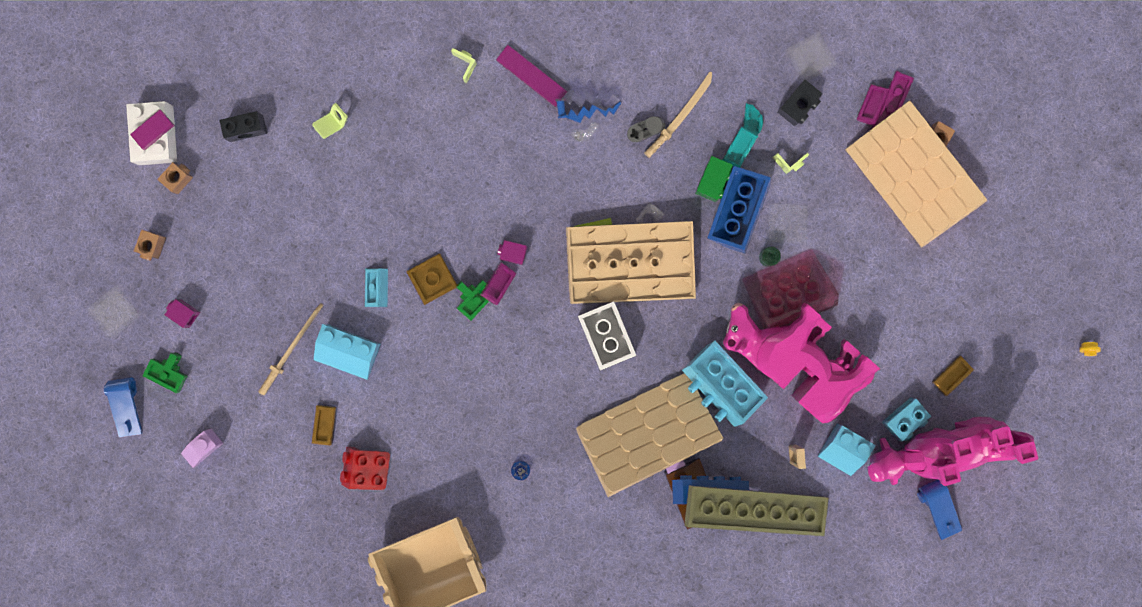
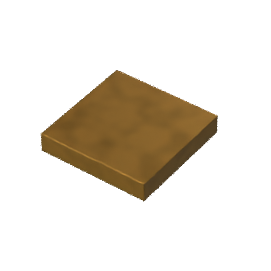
[406,253,457,305]

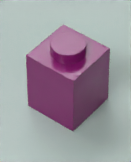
[497,240,527,266]
[164,299,200,328]

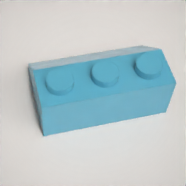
[314,324,381,380]

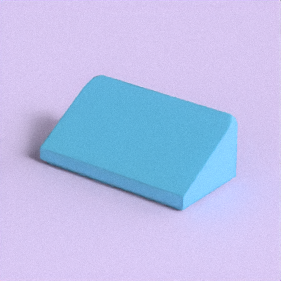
[365,268,388,307]

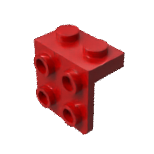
[340,447,390,490]

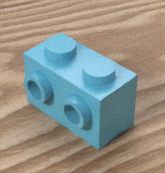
[882,397,931,441]

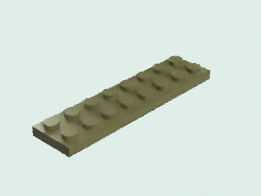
[684,485,828,536]

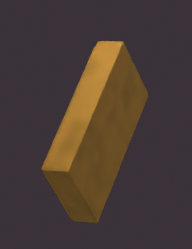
[932,356,974,396]
[312,405,336,446]

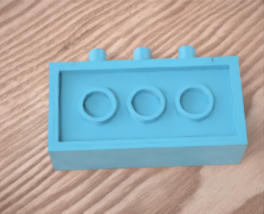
[682,341,768,427]

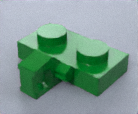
[456,280,489,321]
[142,352,187,393]

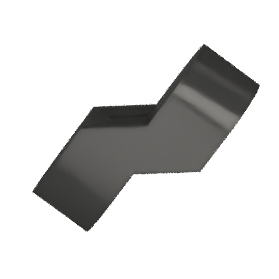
[627,116,665,142]

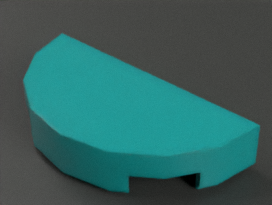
[743,103,763,135]

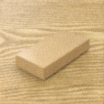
[789,445,806,469]

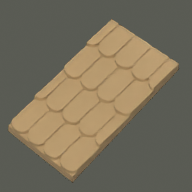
[845,101,987,248]
[566,221,696,304]
[576,373,723,497]

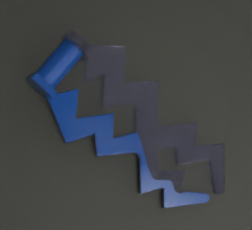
[555,87,622,123]

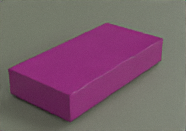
[857,84,890,126]
[130,110,175,150]
[480,263,517,305]

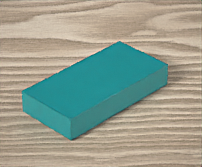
[722,126,758,168]

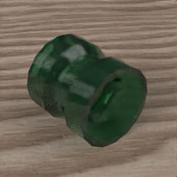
[759,247,781,267]

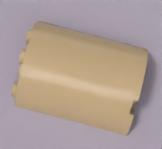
[368,517,487,607]

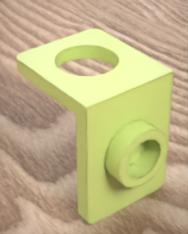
[451,48,477,83]
[312,103,348,139]
[772,153,809,174]

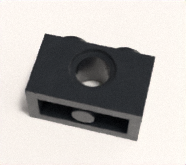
[777,79,823,127]
[219,111,267,142]

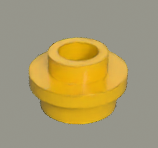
[1079,342,1101,356]

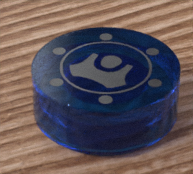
[511,460,530,480]

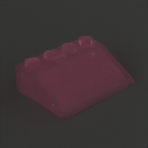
[742,249,839,329]

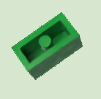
[695,156,733,202]

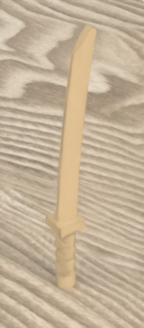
[644,72,712,158]
[258,304,323,395]

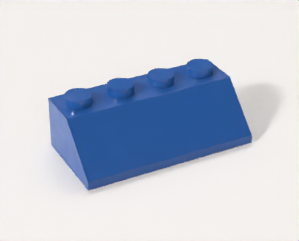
[707,166,771,254]

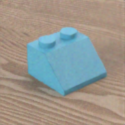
[818,424,876,476]

